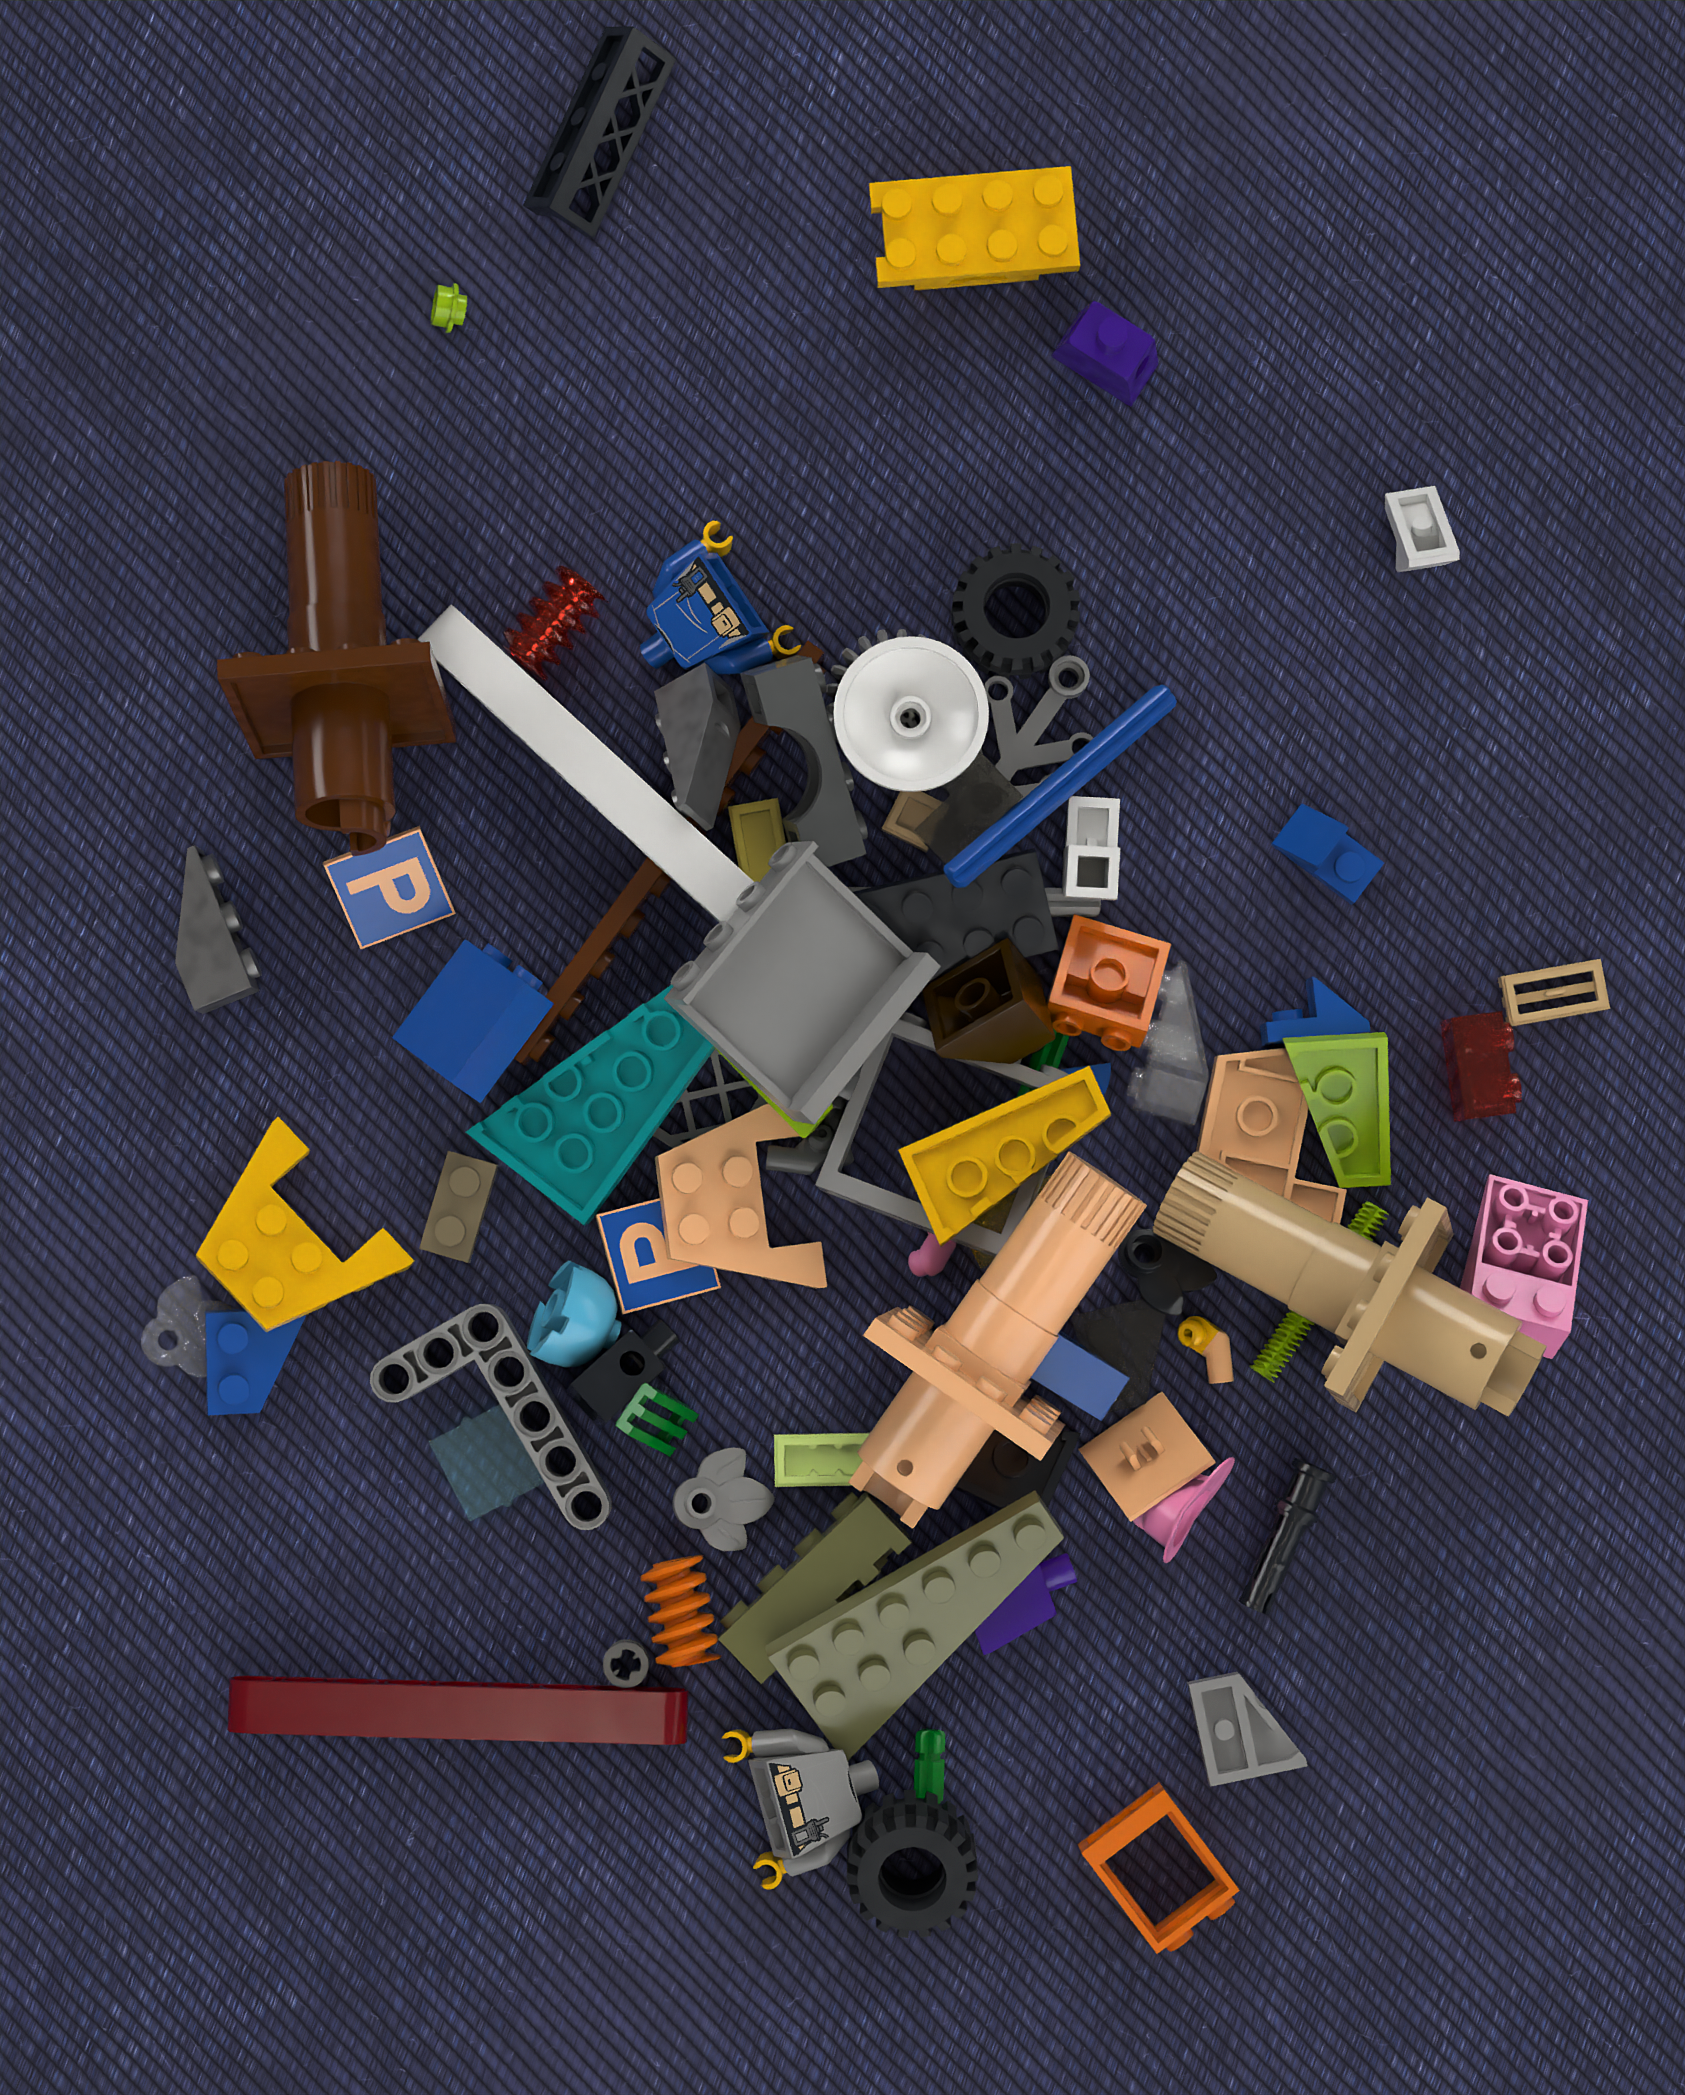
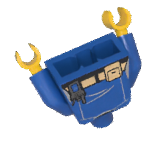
[640,521,801,675]

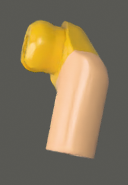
[1177,1316,1234,1384]

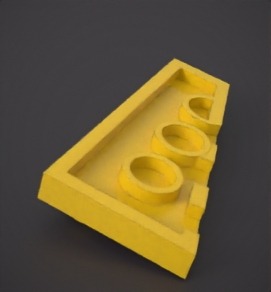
[898,1066,1111,1247]

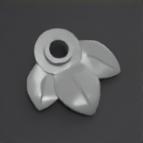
[673,1448,775,1551]

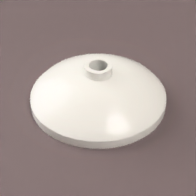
[833,636,989,792]

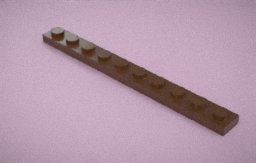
[514,641,827,1066]

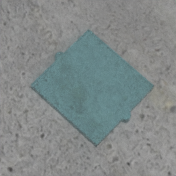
[429,1405,544,1521]

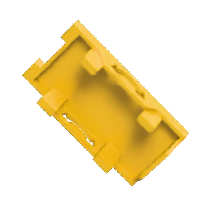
[869,166,1080,290]

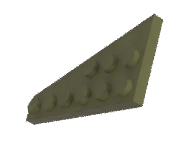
[765,1490,1064,1761]

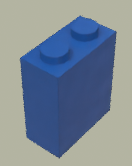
[392,939,554,1103]

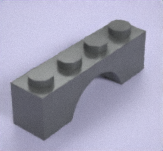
[740,655,868,867]

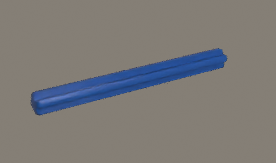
[943,684,1177,888]

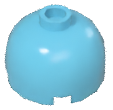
[527,1261,621,1367]

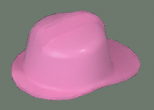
[1133,1457,1235,1563]

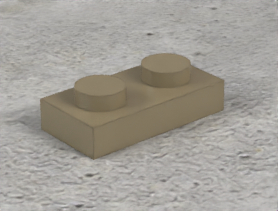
[419,1151,499,1263]

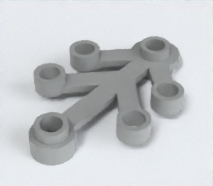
[957,655,1093,828]

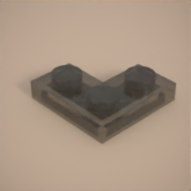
[913,751,1023,865]

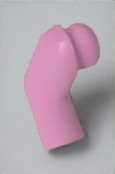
[908,1232,956,1277]

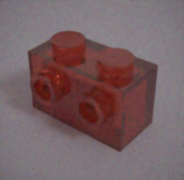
[1440,1011,1522,1122]

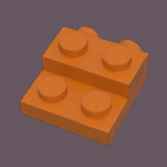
[1047,914,1171,1051]

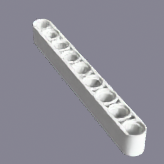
[418,605,754,923]

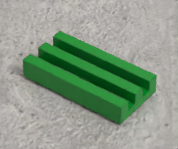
[615,1383,699,1456]

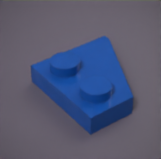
[204,1309,306,1415]

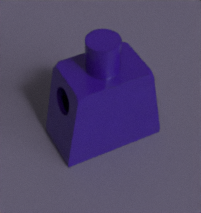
[1051,301,1159,407]
[974,1553,1078,1655]

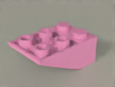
[1460,1174,1588,1359]

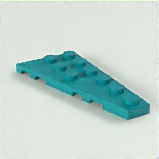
[466,984,715,1225]

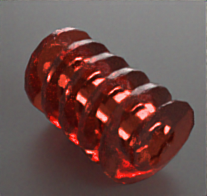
[503,566,609,681]

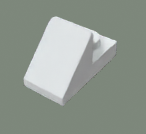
[1385,486,1460,572]

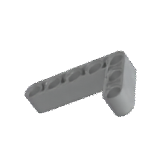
[370,1304,612,1530]

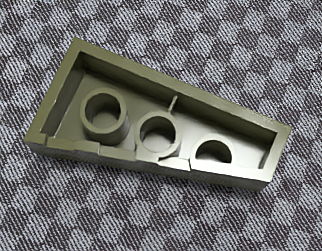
[718,1491,912,1684]

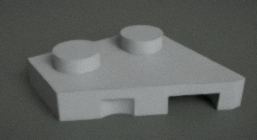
[1187,1672,1308,1787]

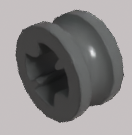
[603,1639,650,1688]

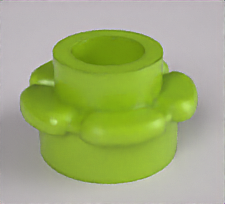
[431,283,467,333]

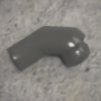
[766,1124,835,1175]

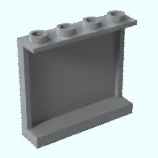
[664,841,941,1124]

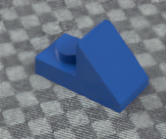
[1271,804,1384,905]
[1260,976,1370,1046]

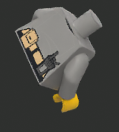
[721,1728,879,1890]

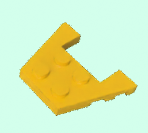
[196,1117,414,1332]

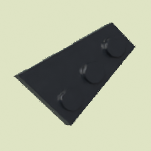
[954,1429,1081,1510]

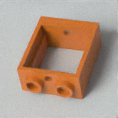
[1077,1782,1240,1954]

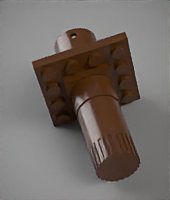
[217,461,457,856]

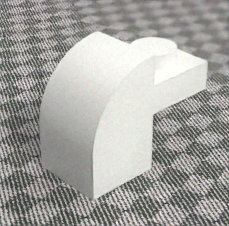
[1062,796,1120,900]

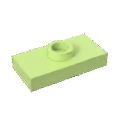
[774,1433,870,1487]

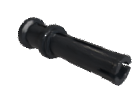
[1238,1457,1337,1615]

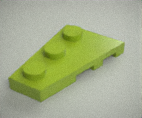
[1282,1032,1391,1188]

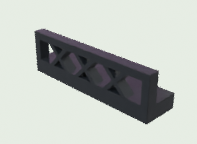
[523,26,677,238]

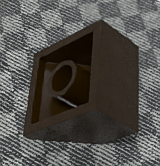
[922,938,1056,1064]

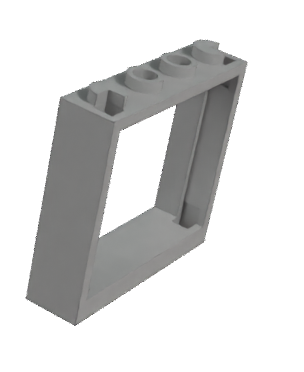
[815,1012,1069,1257]

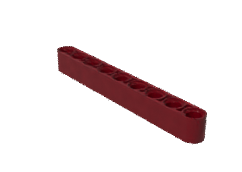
[227,1676,688,1745]

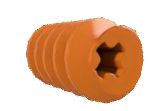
[640,1555,721,1667]

